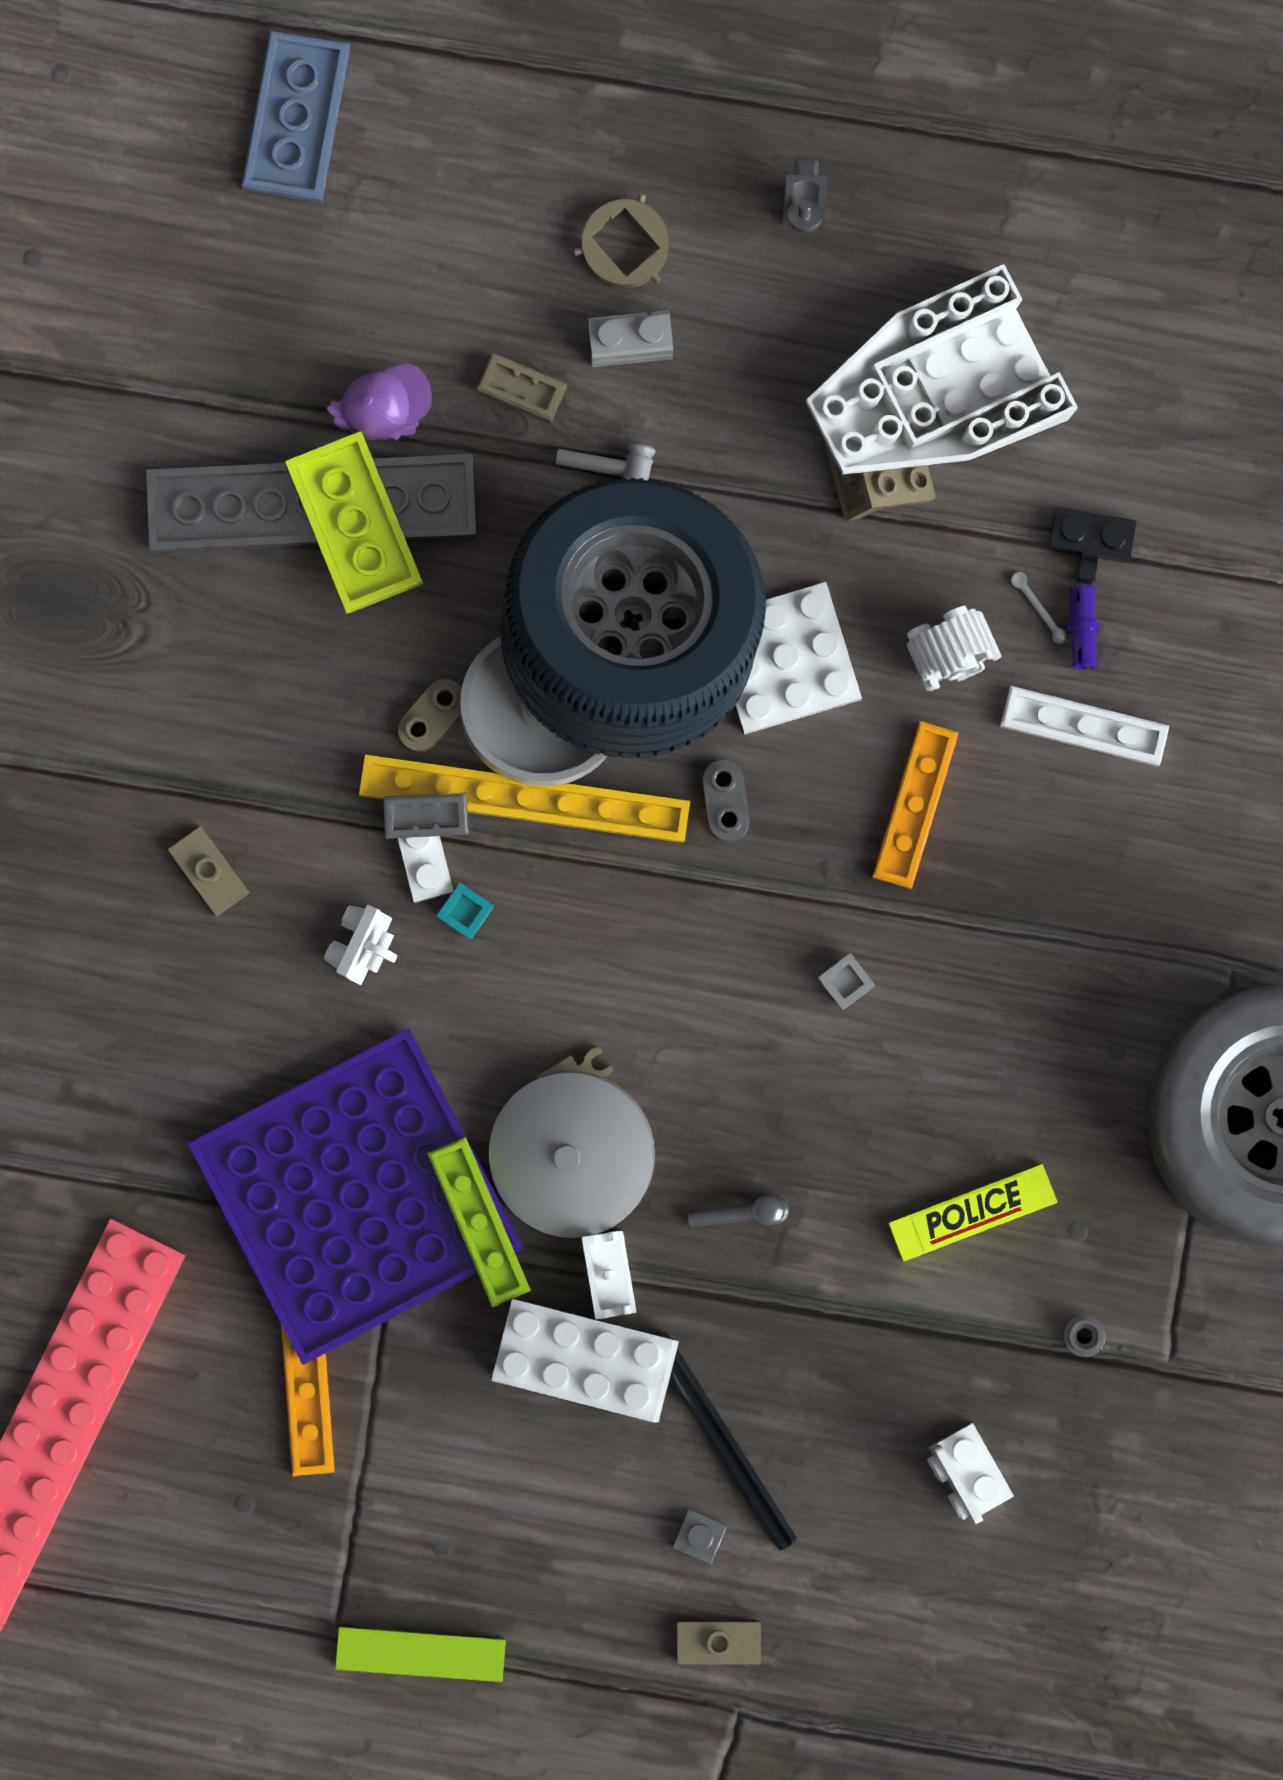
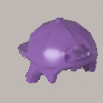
[327,364,432,441]

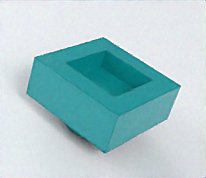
[436,883,494,941]

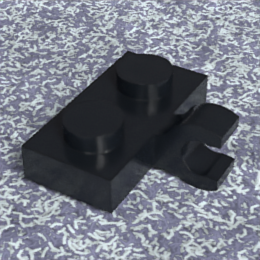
[1048,507,1136,585]

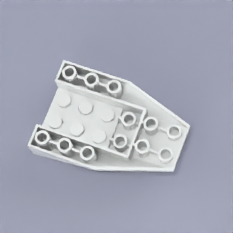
[805,264,1078,475]

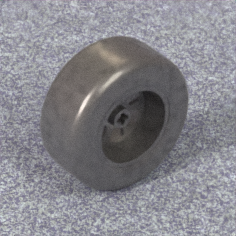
[1147,985,1283,1248]

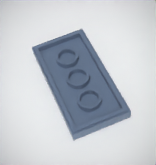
[242,30,350,203]

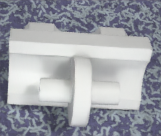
[324,905,398,985]

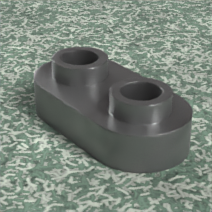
[703,760,750,842]

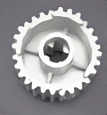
[907,606,1002,691]

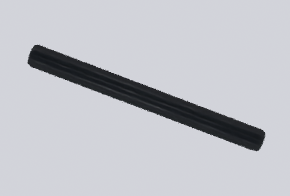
[657,1332,797,1551]

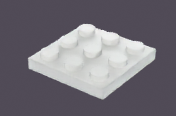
[735,582,862,735]

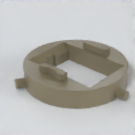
[574,194,669,288]

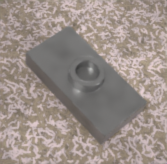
[383,792,469,839]

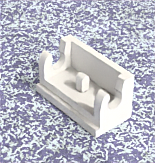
[582,1231,637,1320]

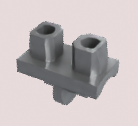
[783,160,827,233]

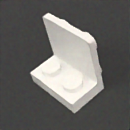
[927,1423,1014,1524]

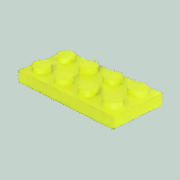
[285,431,423,614]

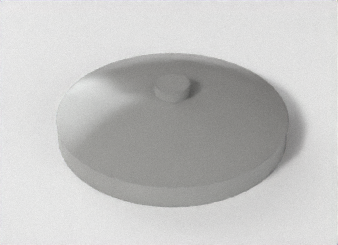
[460,636,607,786]
[489,1071,655,1238]

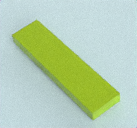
[427,1137,531,1307]
[335,1626,506,1682]

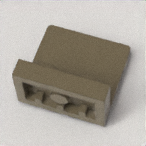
[825,443,936,522]

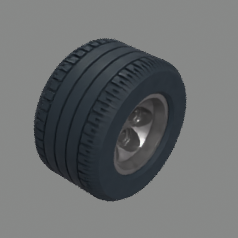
[501,478,766,759]

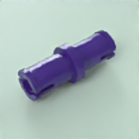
[1067,585,1100,670]

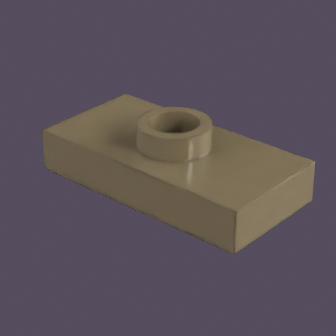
[476,352,567,424]
[168,826,250,917]
[677,1621,761,1664]

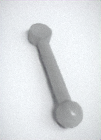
[1011,572,1068,644]

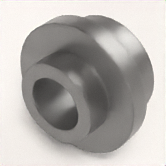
[1063,1315,1106,1357]

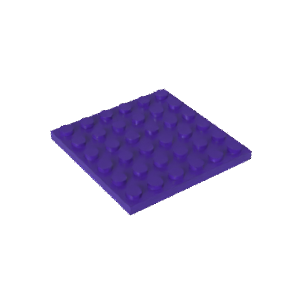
[188,1028,524,1365]

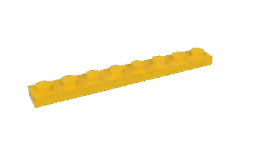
[359,755,690,843]

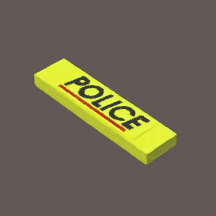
[888,1164,1058,1262]

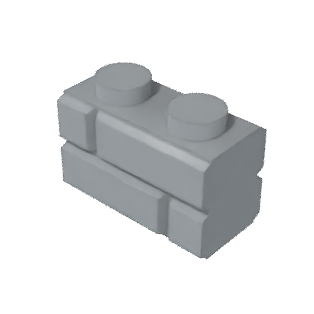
[588,310,673,367]

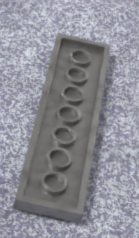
[146,454,477,553]

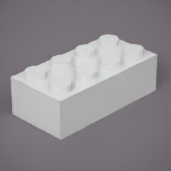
[491,1299,679,1423]

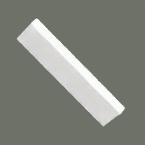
[1000,686,1169,767]

